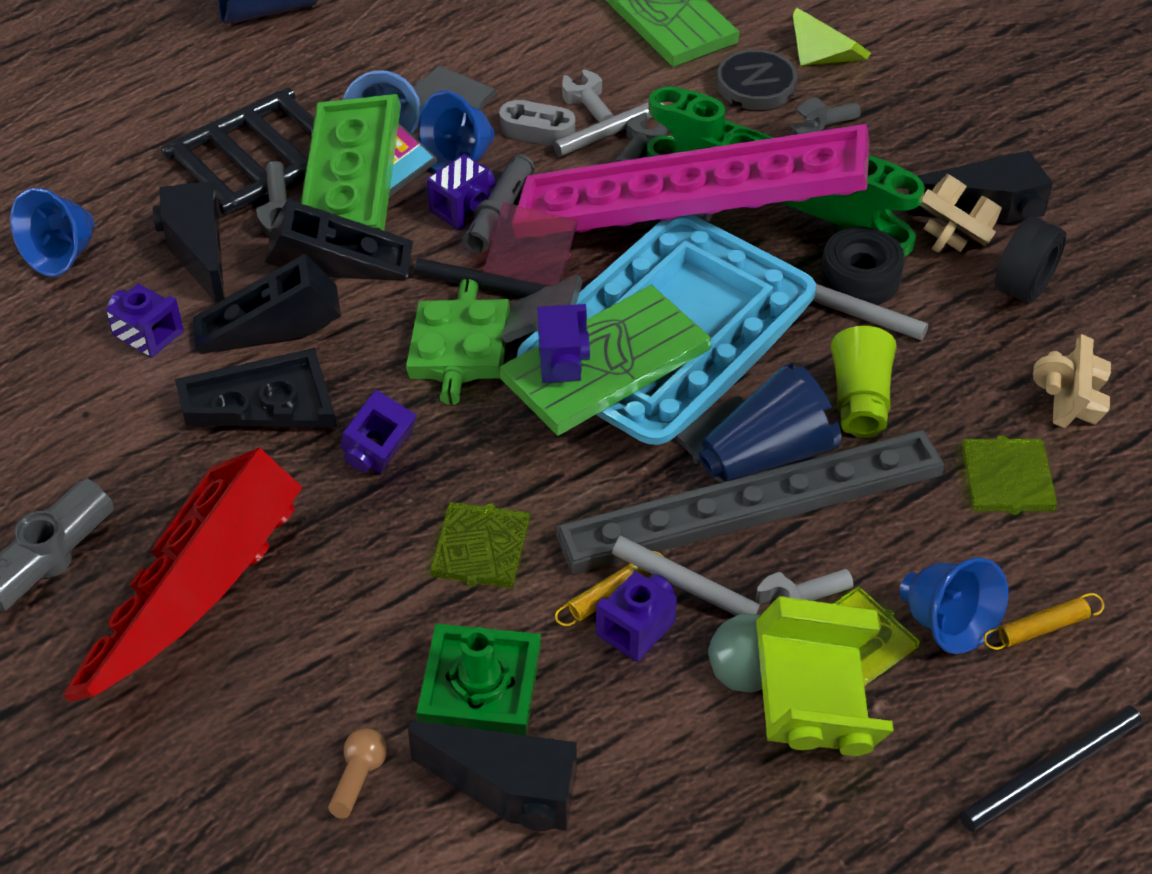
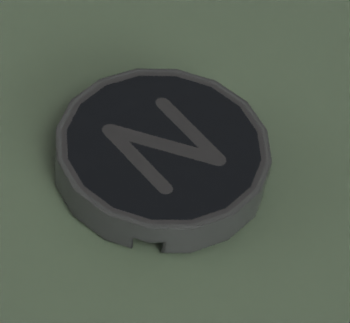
[717,50,797,110]

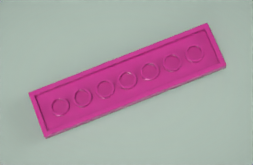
[512,124,869,239]

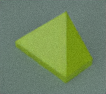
[792,7,871,66]

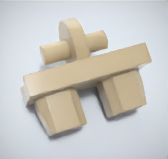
[919,174,1002,254]
[1033,334,1111,428]

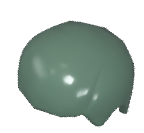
[708,613,762,693]

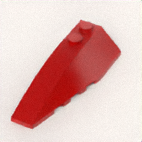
[62,447,303,702]

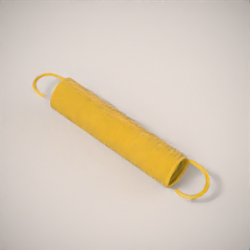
[555,551,664,626]
[983,593,1104,650]

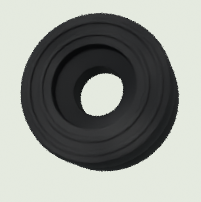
[995,216,1067,304]
[821,227,904,305]

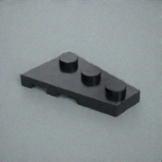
[175,348,337,427]

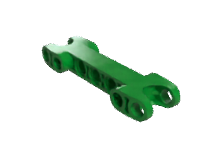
[647,86,925,257]

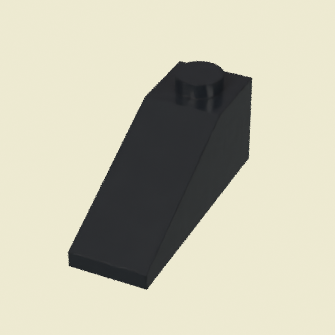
[906,151,1053,225]
[153,181,225,303]
[265,199,413,281]
[193,254,341,354]
[408,720,577,832]

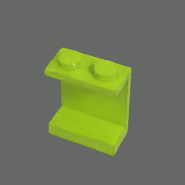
[756,596,893,756]

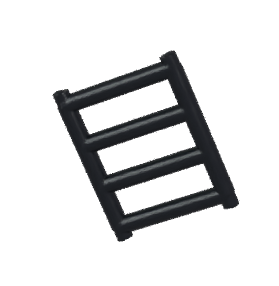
[161,87,315,215]

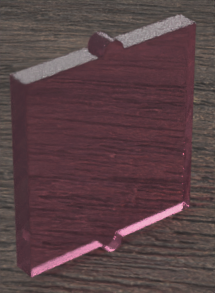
[484,202,578,286]

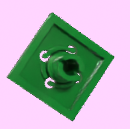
[416,623,541,736]

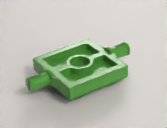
[406,279,510,405]

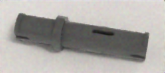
[462,154,535,253]

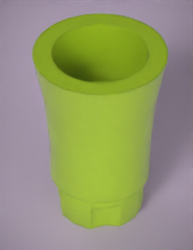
[830,326,897,438]

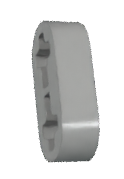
[499,100,576,146]

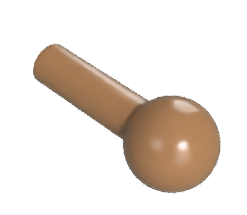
[328,728,388,818]

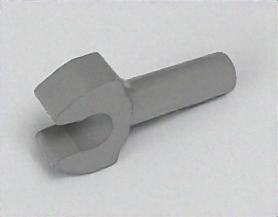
[562,69,614,123]
[756,569,853,604]

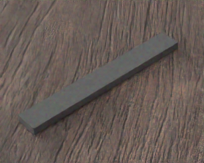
[556,430,945,575]

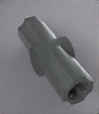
[0,478,115,612]

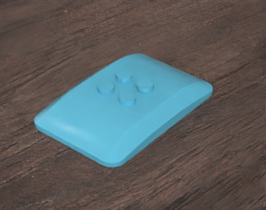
[517,214,816,445]

